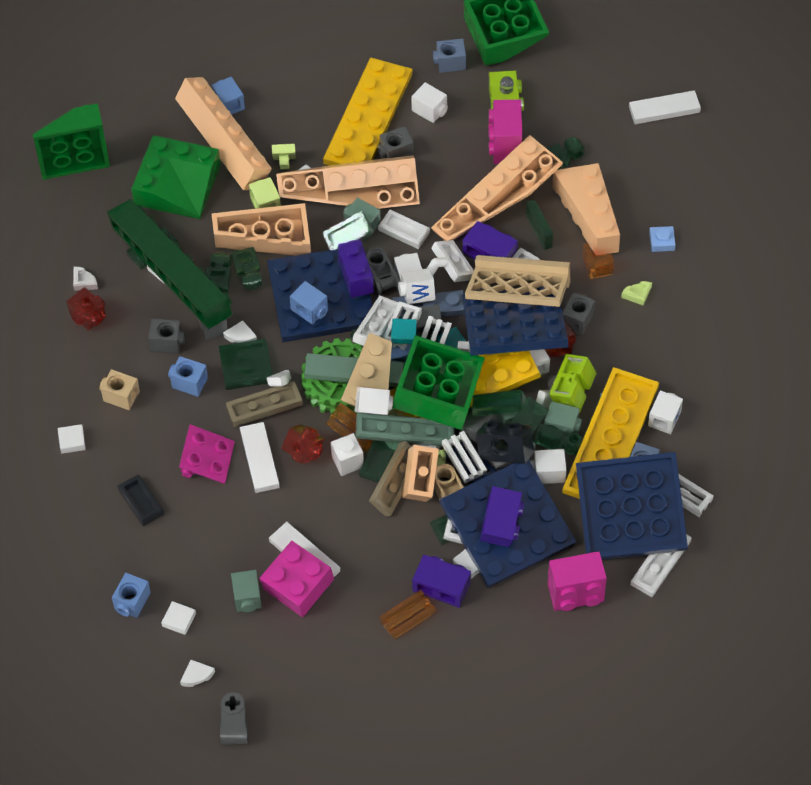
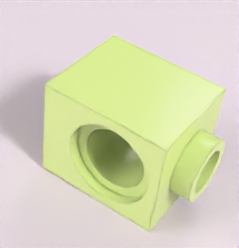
[249,177,281,209]

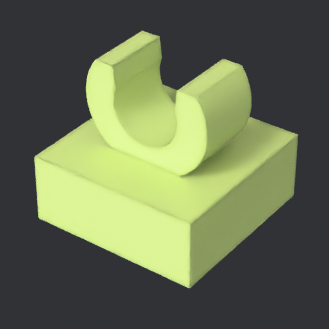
[272,144,296,170]

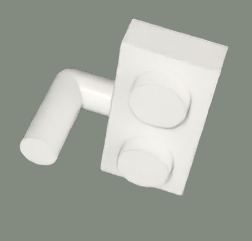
[427,240,474,282]

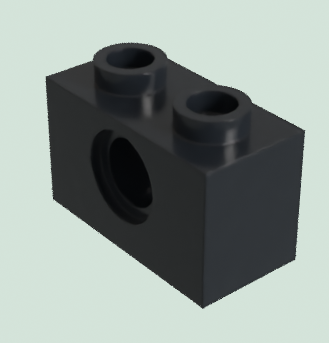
[476,421,534,464]

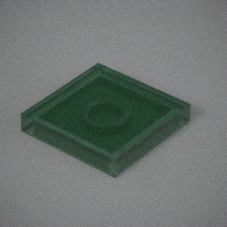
[219,339,272,390]

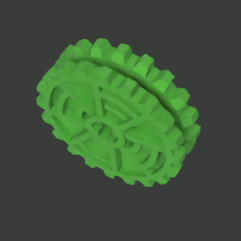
[301,338,363,417]

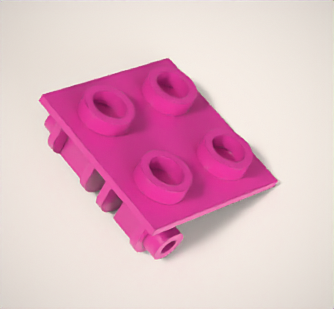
[179,424,235,484]

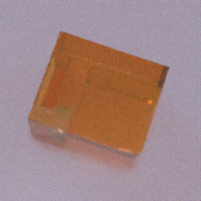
[582,243,614,279]

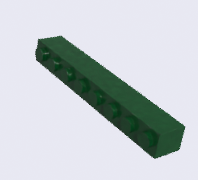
[107,199,232,330]

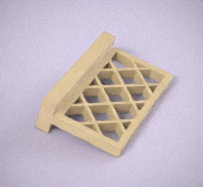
[465,255,571,307]

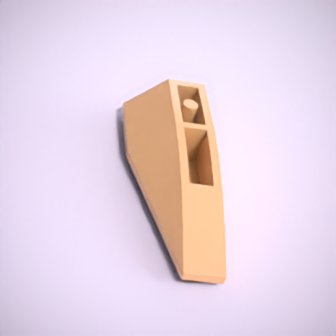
[431,135,563,241]
[276,155,420,209]

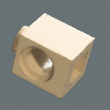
[100,369,140,410]

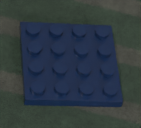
[267,249,372,342]
[462,286,568,356]
[576,452,688,560]
[439,460,576,588]

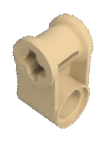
[434,464,464,500]

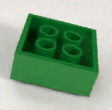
[464,0,549,66]
[32,103,110,180]
[131,135,221,219]
[392,335,485,430]

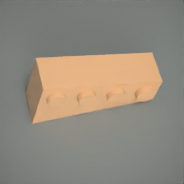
[552,163,620,256]
[212,203,311,256]

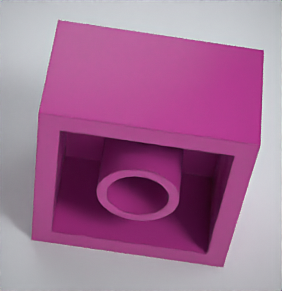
[488,100,522,164]
[260,540,334,617]
[547,551,607,611]

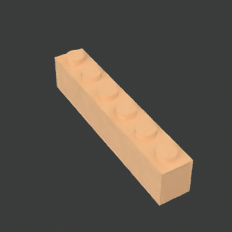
[175,77,272,190]

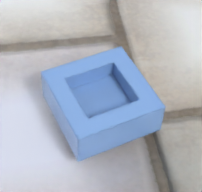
[649,226,675,252]

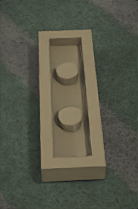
[226,381,303,427]
[369,441,412,516]

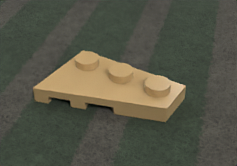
[341,332,392,407]

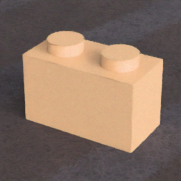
[402,445,439,502]

